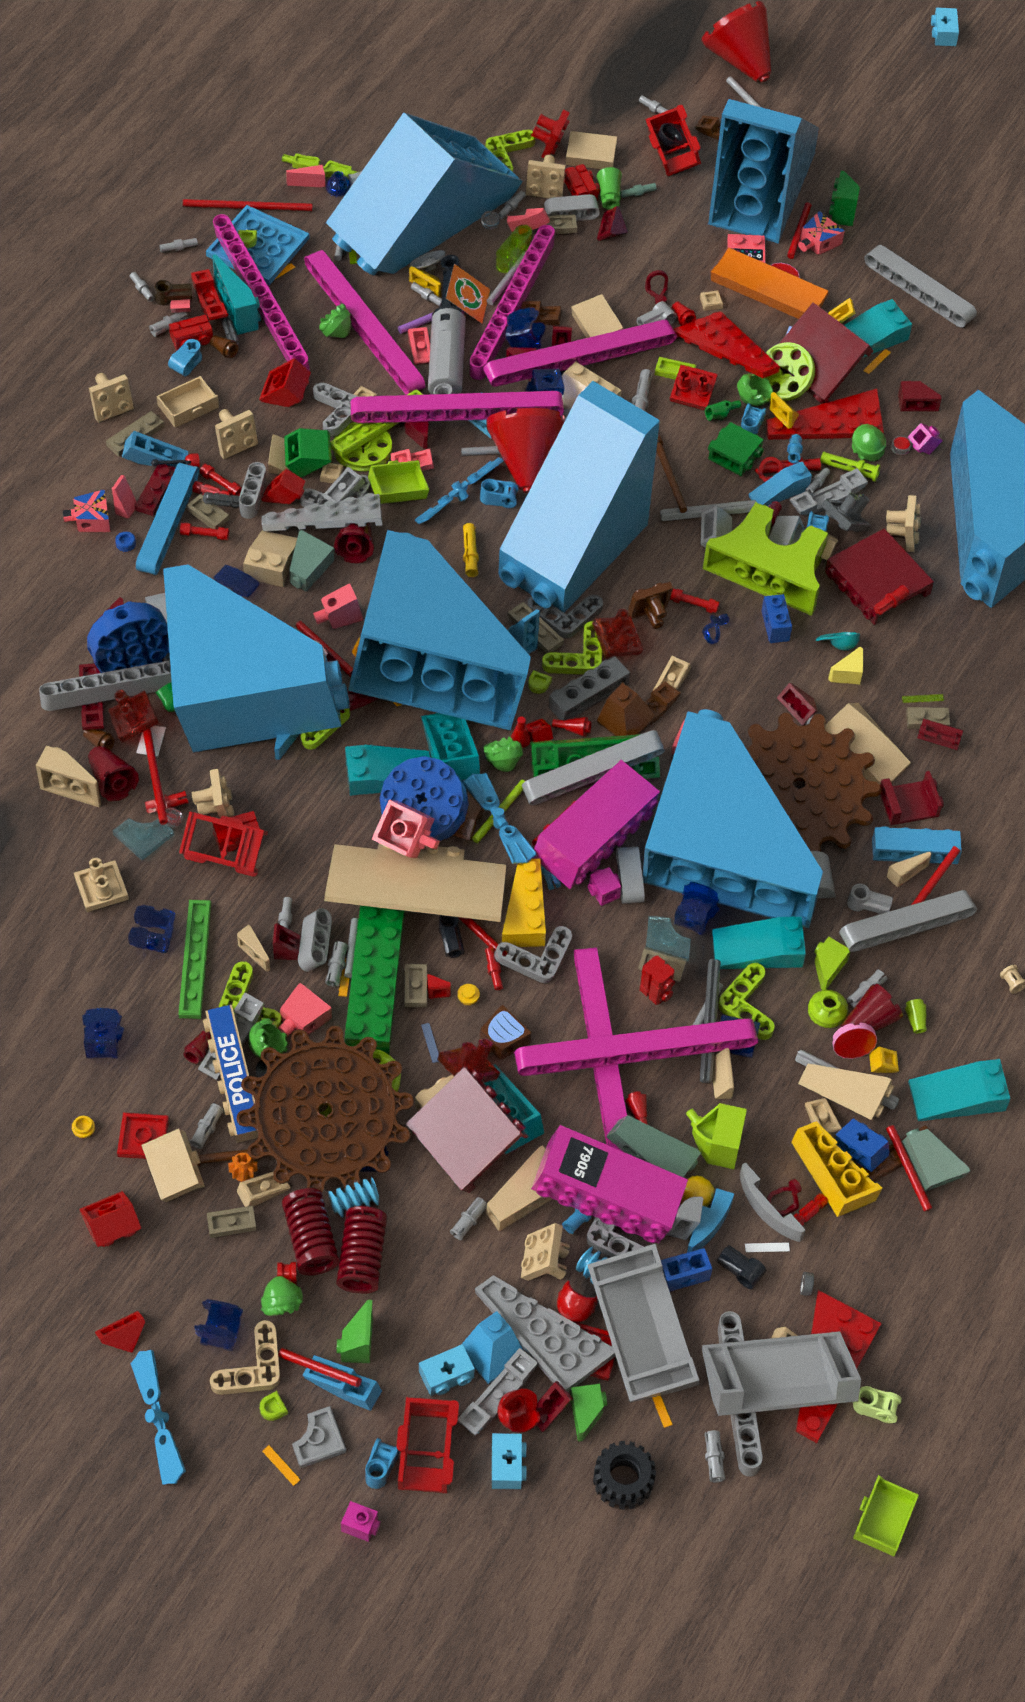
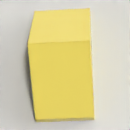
[828,647,863,684]

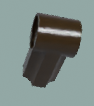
[154,280,192,306]

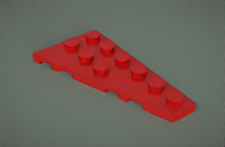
[673,311,780,378]
[766,389,884,440]
[796,1290,881,1443]

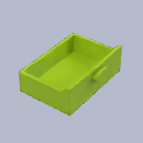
[368,460,429,504]
[853,1475,919,1556]

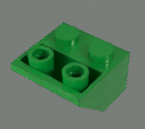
[829,170,860,227]
[284,428,332,478]

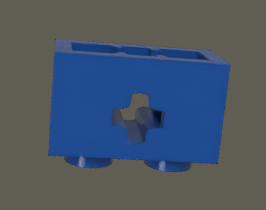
[762,594,792,643]
[835,1118,889,1172]
[661,1248,712,1292]

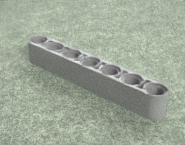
[864,245,977,327]
[39,661,172,711]
[522,730,665,806]
[839,890,977,952]
[718,1311,763,1477]

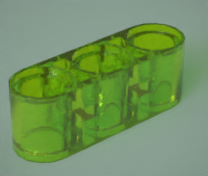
[496,225,532,273]

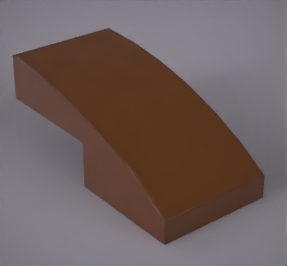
[695,115,721,140]
[520,301,562,325]
[645,681,681,725]

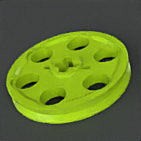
[766,342,815,401]
[334,422,392,471]

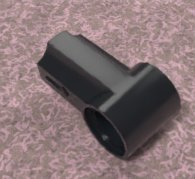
[439,915,465,958]
[717,1245,767,1289]

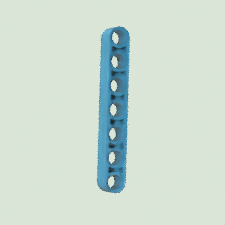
[136,463,199,575]

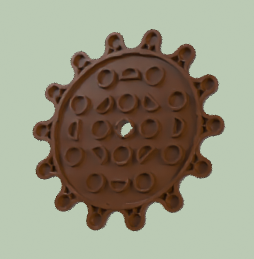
[746,713,882,852]
[236,1026,414,1192]

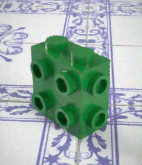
[708,422,764,477]

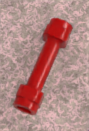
[199,464,242,496]
[180,523,229,541]
[670,588,720,613]

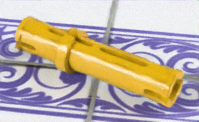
[463,523,479,577]

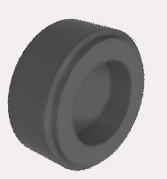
[800,1272,814,1296]

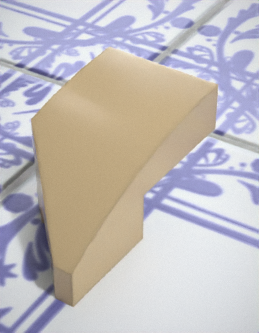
[821,534,838,560]

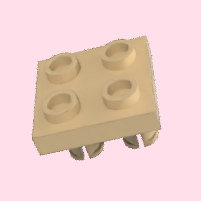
[526,155,565,198]
[89,373,134,422]
[215,409,258,459]
[886,495,921,552]
[192,769,235,818]
[74,858,129,912]
[521,1223,570,1281]

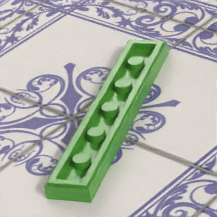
[179,900,211,1019]

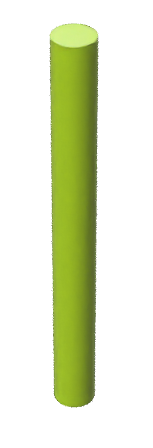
[472,780,525,843]

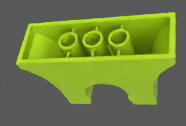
[703,502,828,616]

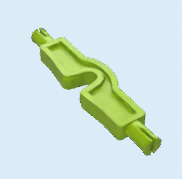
[282,154,358,180]

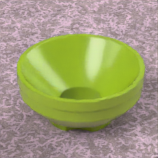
[808,990,848,1028]

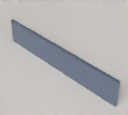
[421,1023,441,1063]

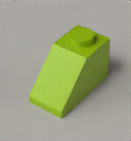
[814,937,850,990]

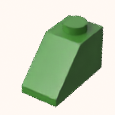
[570,1384,607,1442]

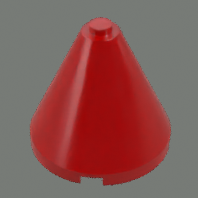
[701,1,771,83]
[486,408,565,493]

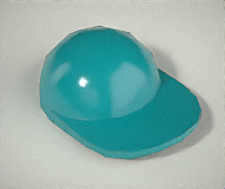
[816,632,860,651]

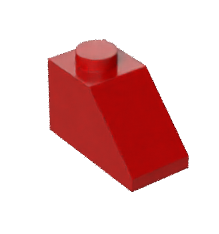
[261,469,305,504]

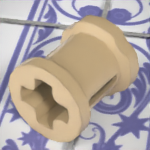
[1000,965,1025,994]

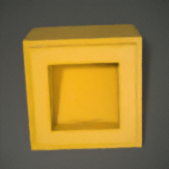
[869,1046,899,1073]

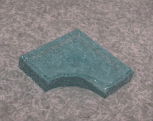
[113,818,174,860]
[646,916,691,961]

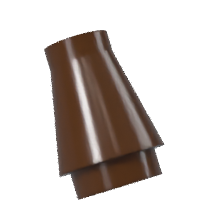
[210,335,239,358]
[83,729,115,750]

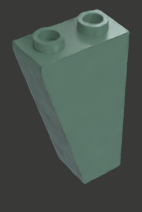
[606,1115,701,1178]

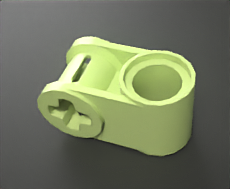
[853,1386,902,1423]

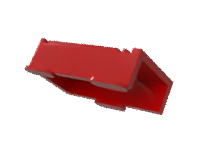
[645,105,701,177]
[179,811,268,877]
[396,1397,459,1493]

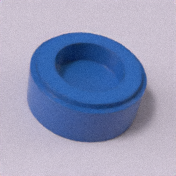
[115,532,136,552]

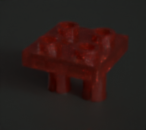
[592,609,644,657]
[108,689,159,743]
[437,1039,500,1083]

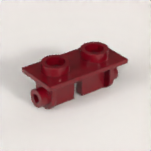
[917,718,963,750]

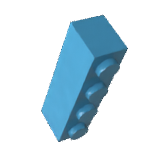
[872,826,962,864]

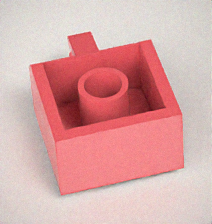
[372,800,440,858]

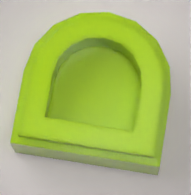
[238,230,257,248]
[528,670,552,694]
[259,1391,288,1421]

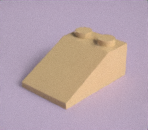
[243,530,297,587]
[36,746,101,807]

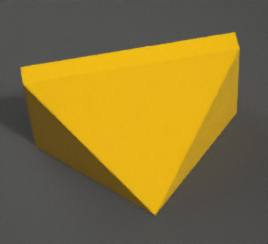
[409,266,441,297]
[828,298,856,323]
[770,392,799,429]

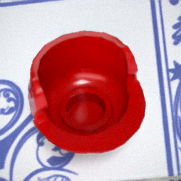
[557,1280,598,1323]
[497,1389,540,1433]

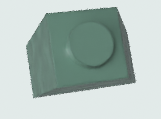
[289,530,335,592]
[902,1128,970,1192]

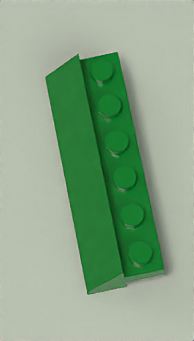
[531,734,660,782]

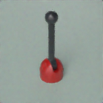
[151,453,200,467]

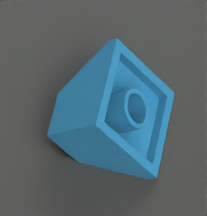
[461,1311,523,1385]

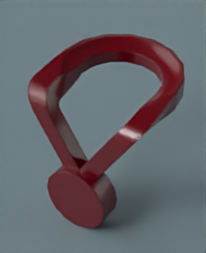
[645,270,668,304]
[767,1179,802,1217]

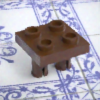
[627,581,673,629]

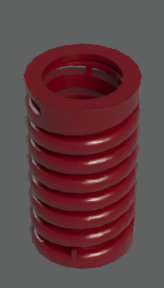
[282,1188,340,1276]
[336,1206,388,1294]

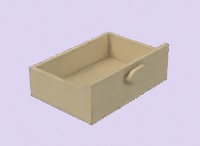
[566,131,617,169]
[571,294,623,338]
[157,376,219,428]
[142,1129,205,1202]

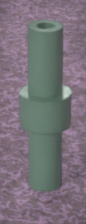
[620,183,657,198]

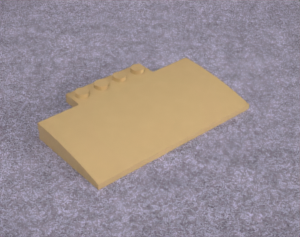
[324,843,506,922]

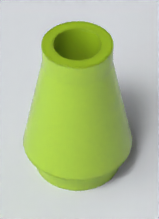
[905,999,927,1034]

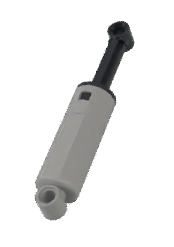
[428,255,466,394]

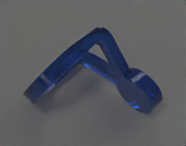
[702,614,730,644]

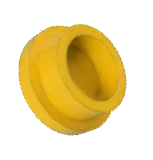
[458,984,480,1005]
[72,1116,95,1138]

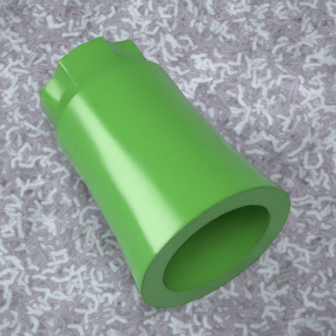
[597,167,622,210]

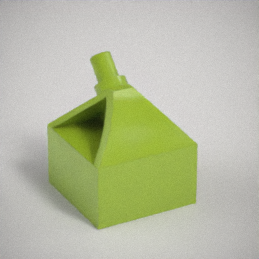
[686,1103,747,1169]

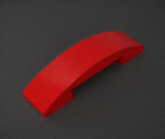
[191,269,228,321]

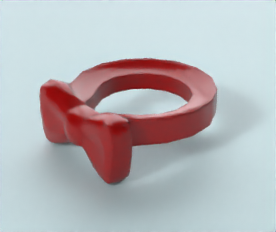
[754,457,783,482]

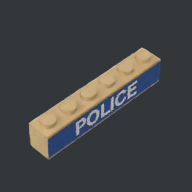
[203,1005,258,1143]

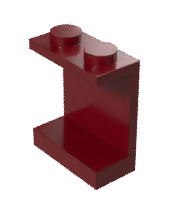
[880,771,944,826]

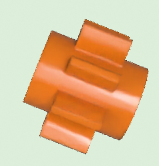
[228,1153,258,1181]

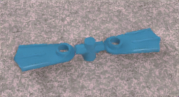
[415,457,504,524]
[463,773,537,864]
[131,1350,186,1485]

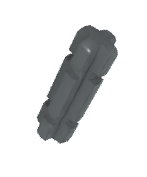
[221,314,239,345]
[203,492,239,508]

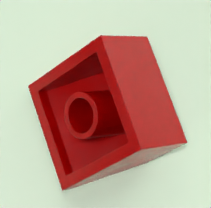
[259,358,311,407]
[79,1191,141,1247]

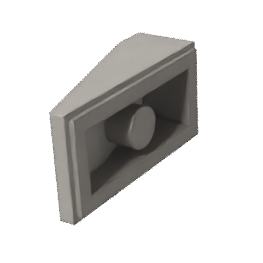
[322,467,365,502]

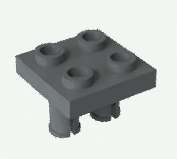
[821,493,871,532]

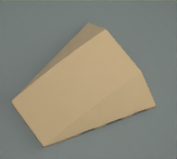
[825,703,911,784]

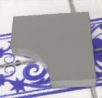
[292,1406,346,1469]

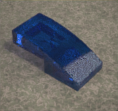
[213,564,260,598]

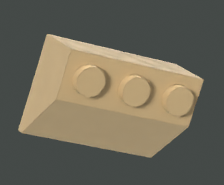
[554,362,621,409]

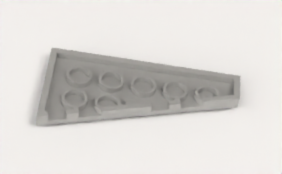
[262,493,383,531]
[475,1275,615,1392]

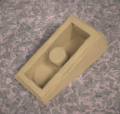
[653,656,691,690]
[887,852,931,887]
[237,925,270,972]
[805,1098,842,1140]
[237,1171,291,1207]

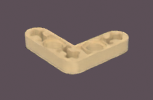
[210,1320,280,1395]

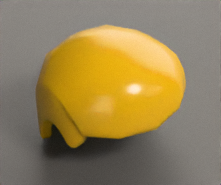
[680,1175,715,1207]

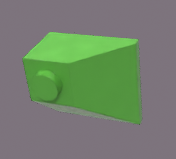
[337,1300,373,1363]

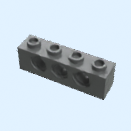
[549,656,630,720]

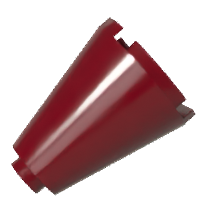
[334,522,374,564]
[88,746,139,801]
[841,983,903,1032]

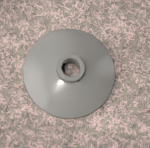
[410,250,446,271]

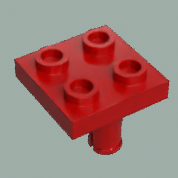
[531,109,570,158]
[670,365,718,410]

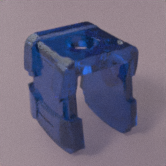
[505,308,547,350]
[525,368,565,396]
[674,882,720,935]
[128,905,175,953]
[82,1008,124,1059]
[194,1299,243,1351]

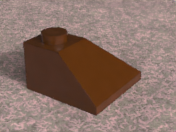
[597,683,655,736]

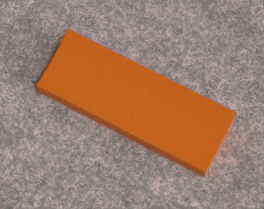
[711,247,828,319]

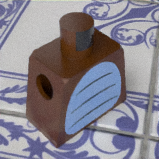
[476,1005,531,1059]

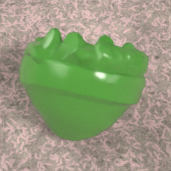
[319,304,351,338]
[737,373,773,406]
[852,424,886,461]
[484,737,523,772]
[248,1018,288,1058]
[261,1276,303,1316]

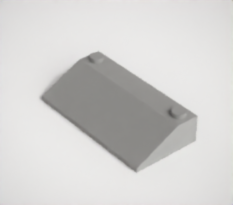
[587,1244,699,1402]
[702,1332,861,1416]

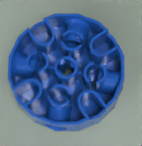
[87,601,170,673]
[380,756,469,841]

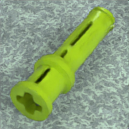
[820,452,881,482]

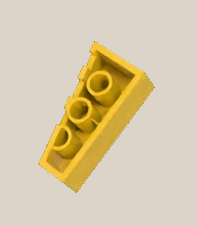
[502,858,546,947]
[791,1121,883,1217]

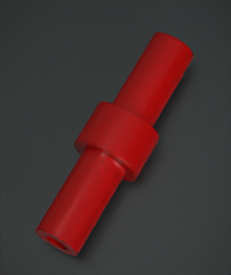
[485,947,503,990]

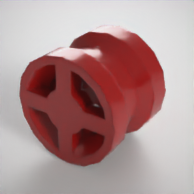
[277,1262,297,1285]

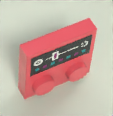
[727,234,765,263]

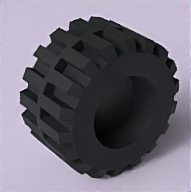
[593,1441,656,1510]

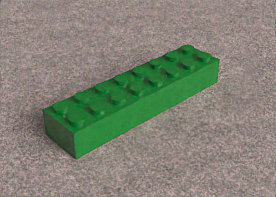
[344,905,405,1055]

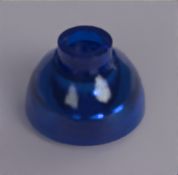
[326,171,351,197]

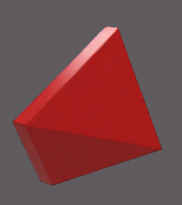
[95,1311,145,1353]

